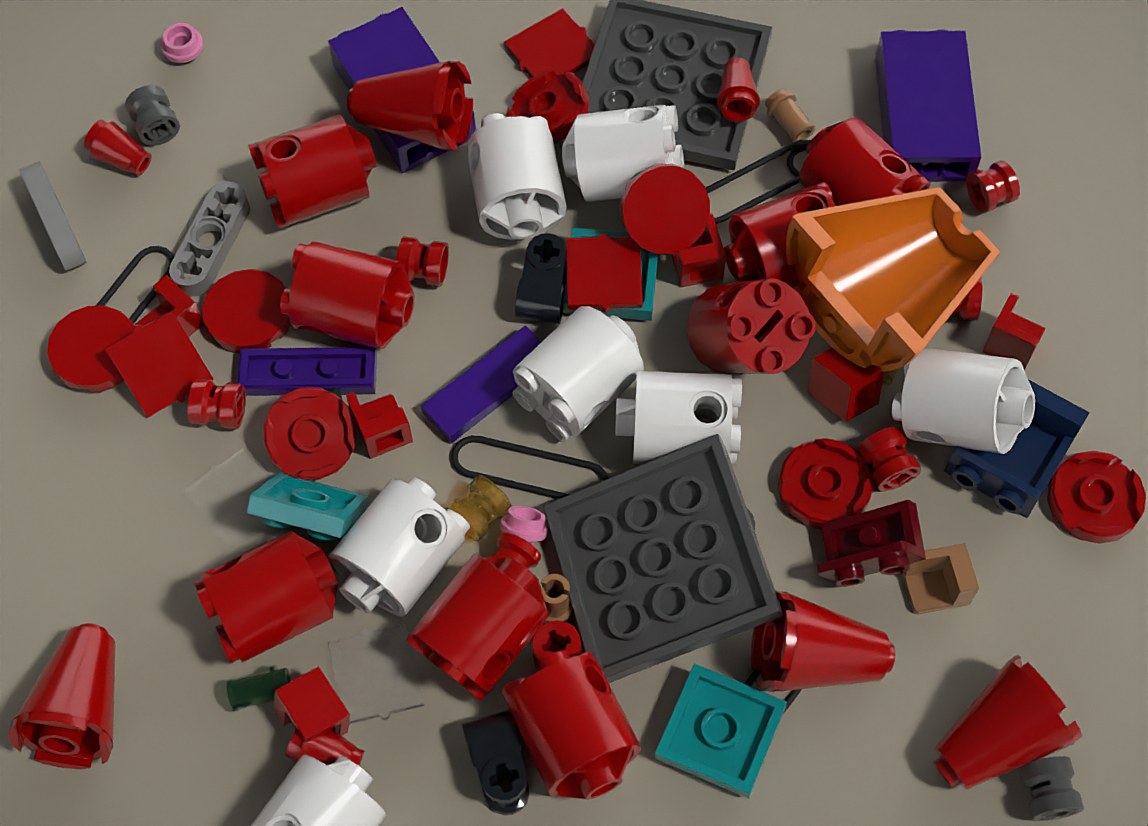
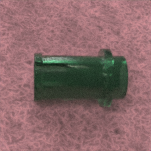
[226,665,291,712]

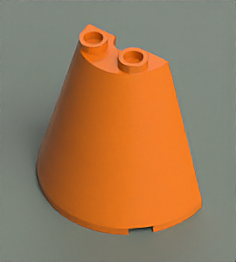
[786,187,1000,372]

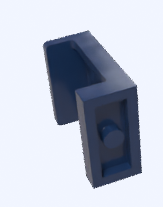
[944,379,1090,518]

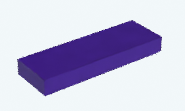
[421,325,542,444]
[237,347,377,396]

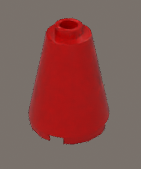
[347,61,473,151]
[751,590,895,692]
[8,623,116,769]
[933,655,1082,790]

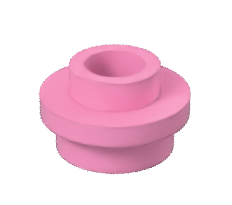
[161,23,204,63]
[500,506,548,545]

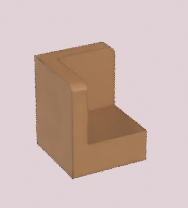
[902,543,979,615]

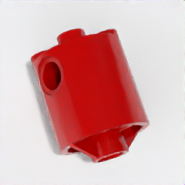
[248,114,377,229]
[799,117,931,206]
[724,182,836,288]
[280,241,415,349]
[686,278,816,374]
[194,531,338,663]
[405,553,550,701]
[502,650,641,800]

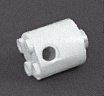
[562,105,684,202]
[467,113,567,240]
[512,306,644,442]
[892,348,1035,454]
[615,371,742,465]
[328,477,470,617]
[251,755,386,826]

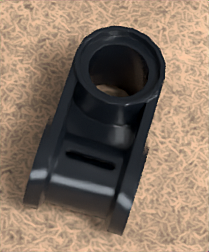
[515,233,567,324]
[462,710,530,815]

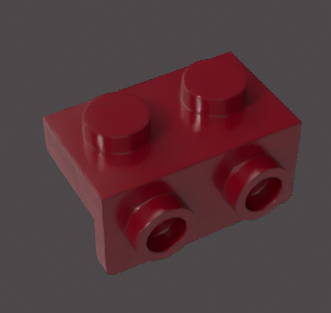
[816,499,926,587]

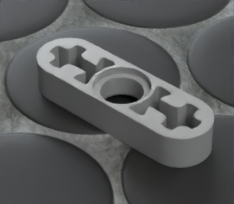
[19,161,87,271]
[169,181,250,297]

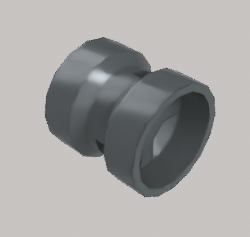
[125,85,180,146]
[1019,756,1084,821]

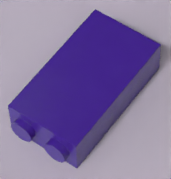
[328,7,476,173]
[875,29,982,182]

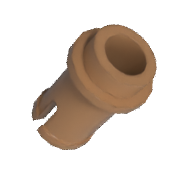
[765,89,815,143]
[540,574,574,622]

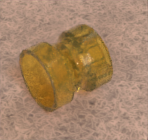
[445,475,512,542]

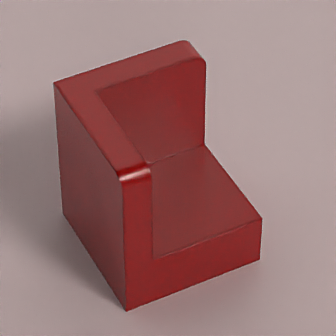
[671,213,726,288]
[135,275,204,337]
[982,292,1046,370]
[808,348,884,422]
[346,392,413,459]
[274,666,350,742]

